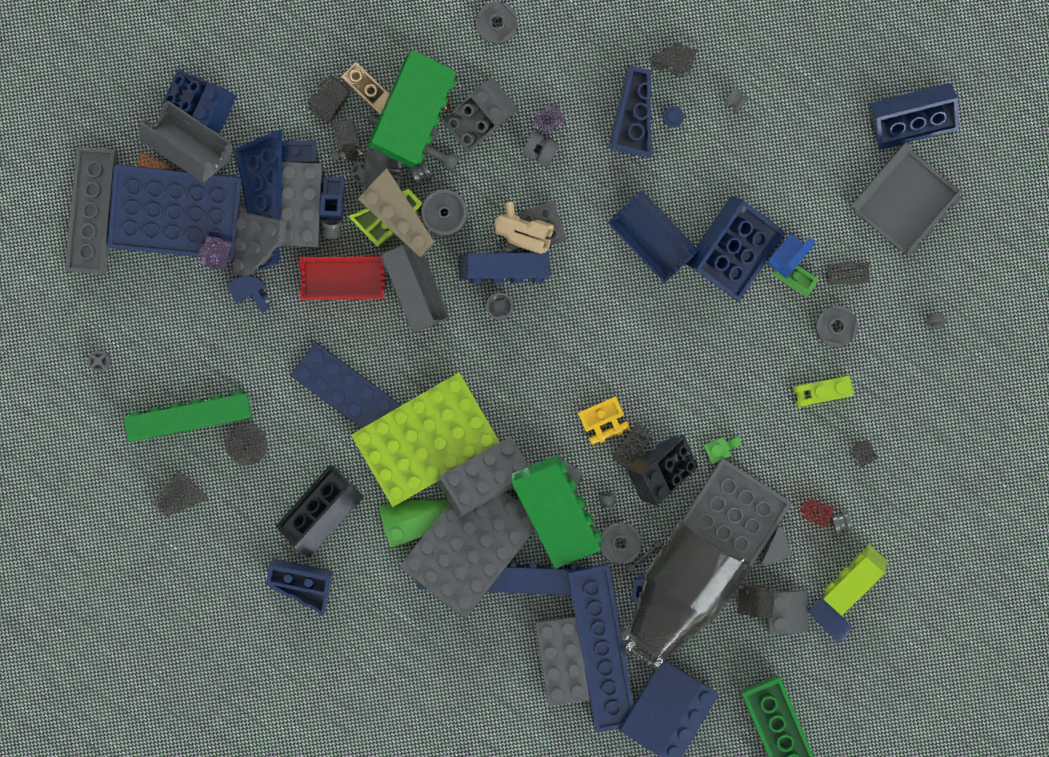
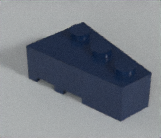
[266,559,334,617]

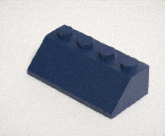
[870,83,959,150]

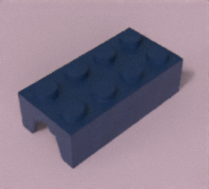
[607,190,699,283]

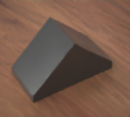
[759,526,793,566]

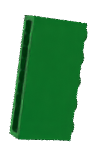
[367,49,457,168]
[512,455,603,569]

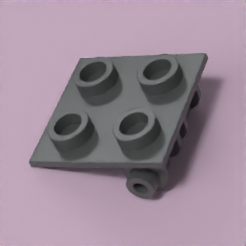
[363,150,402,192]
[518,200,567,253]

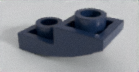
[808,597,853,643]

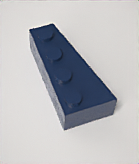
[459,253,550,283]

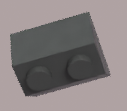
[766,590,809,635]

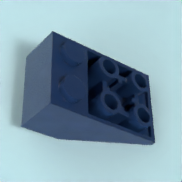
[160,69,237,134]

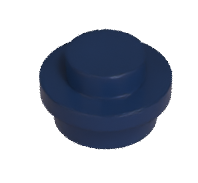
[663,106,684,127]

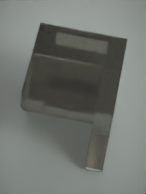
[848,439,879,467]

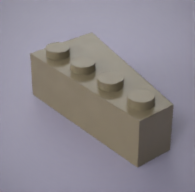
[358,168,435,258]

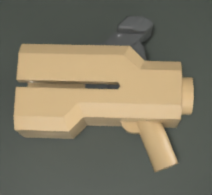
[494,202,554,254]

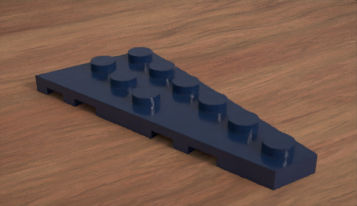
[234,130,282,269]

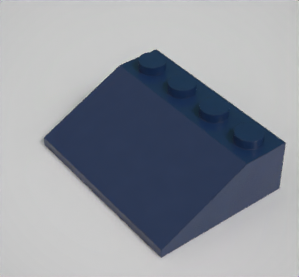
[685,195,785,301]
[619,659,719,757]

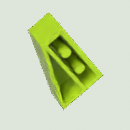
[349,189,423,248]
[823,544,887,616]

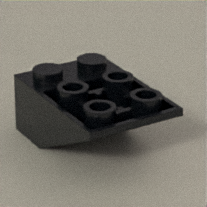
[626,435,698,506]

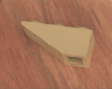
[341,62,389,115]

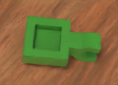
[704,436,742,464]

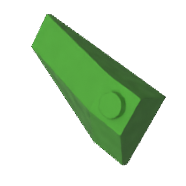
[379,500,449,548]

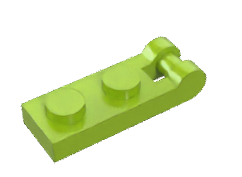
[793,375,854,407]

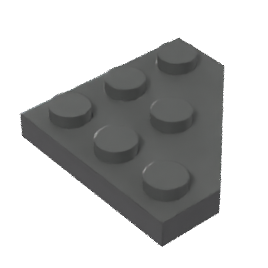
[232,212,286,277]

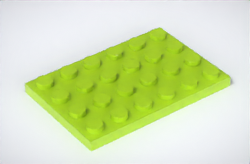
[351,372,500,507]

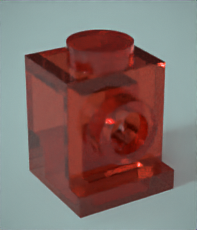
[800,498,834,528]

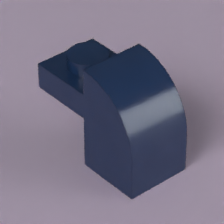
[320,177,345,218]
[226,276,271,313]

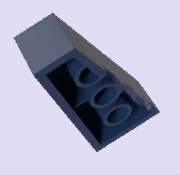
[608,66,652,159]

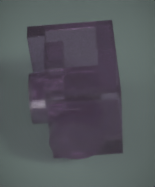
[532,103,566,134]

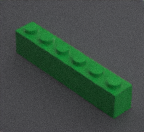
[123,390,254,442]

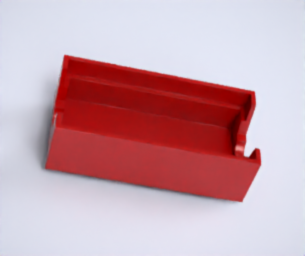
[299,256,385,300]

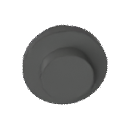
[926,313,947,329]

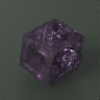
[198,236,232,270]

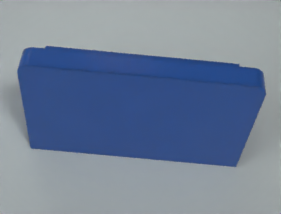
[768,234,816,278]

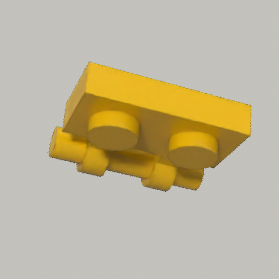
[578,396,630,445]

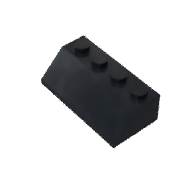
[276,464,364,558]

